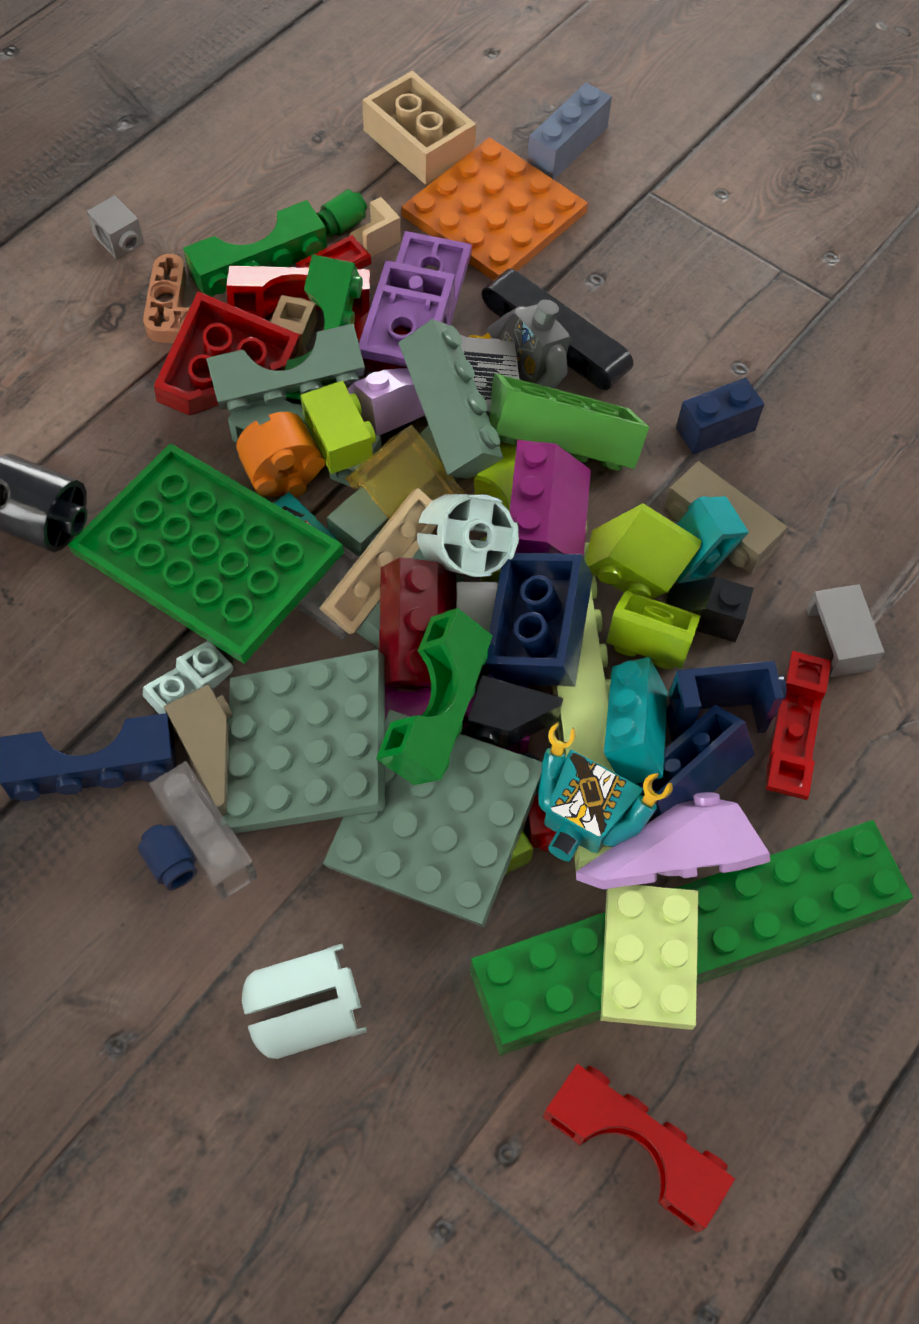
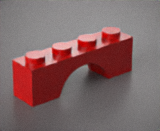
[226,266,370,321]
[542,1064,735,1233]

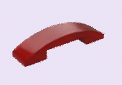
[766,651,831,800]

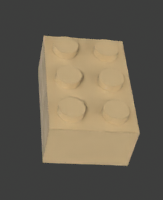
[362,71,476,185]

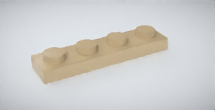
[319,488,437,634]

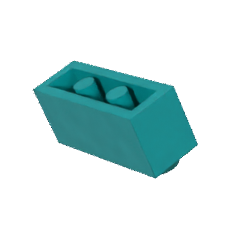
[604,657,668,784]

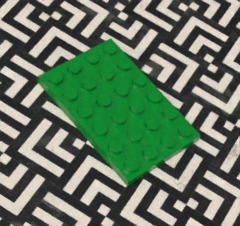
[68,443,345,664]

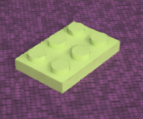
[600,885,698,1030]

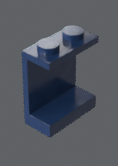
[666,661,787,742]

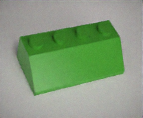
[489,373,649,471]

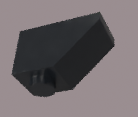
[666,577,754,642]
[467,675,563,747]

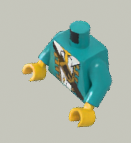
[538,722,673,861]

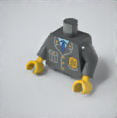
[468,299,570,389]

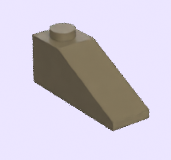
[164,684,233,822]

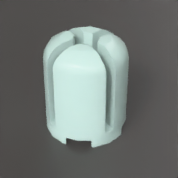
[417,494,519,577]
[242,944,367,1059]

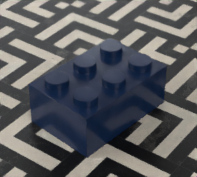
[484,553,593,687]

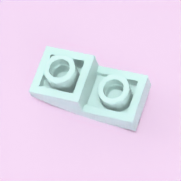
[143,641,233,714]

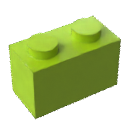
[301,381,376,474]

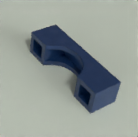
[0,713,177,801]

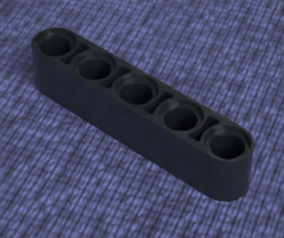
[481,268,634,390]

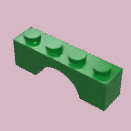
[183,200,327,297]
[285,254,363,404]
[376,608,493,785]

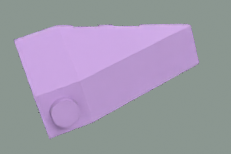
[347,368,425,436]
[576,792,770,889]

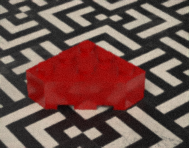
[154,291,300,416]

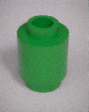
[317,189,367,237]

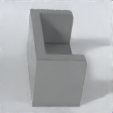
[806,584,885,677]

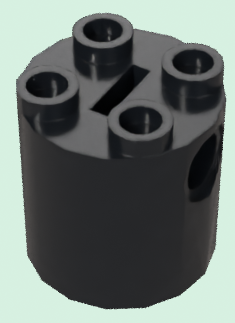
[0,453,88,553]

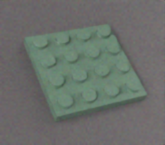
[222,649,385,835]
[323,710,542,927]

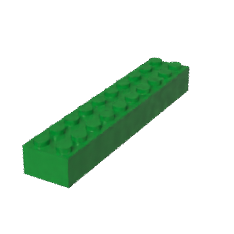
[470,820,914,1056]

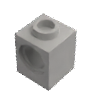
[87,195,144,259]

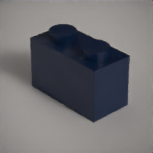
[676,377,764,455]

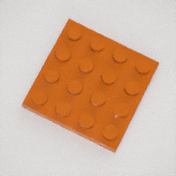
[401,137,588,280]

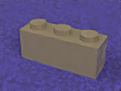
[664,461,787,575]

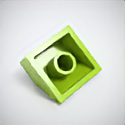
[585,503,702,599]
[606,590,701,669]

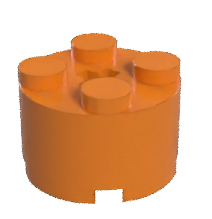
[236,412,325,498]

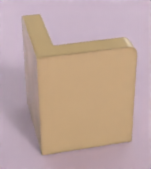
[350,197,401,257]

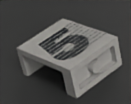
[460,335,519,418]

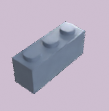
[527,82,612,179]

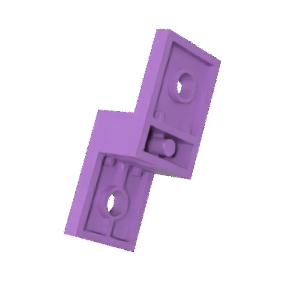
[359,231,472,367]

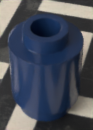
[137,824,197,890]

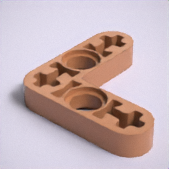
[143,253,190,343]

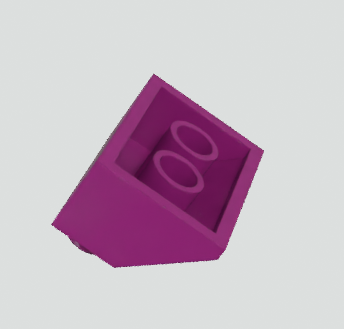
[510,440,591,557]

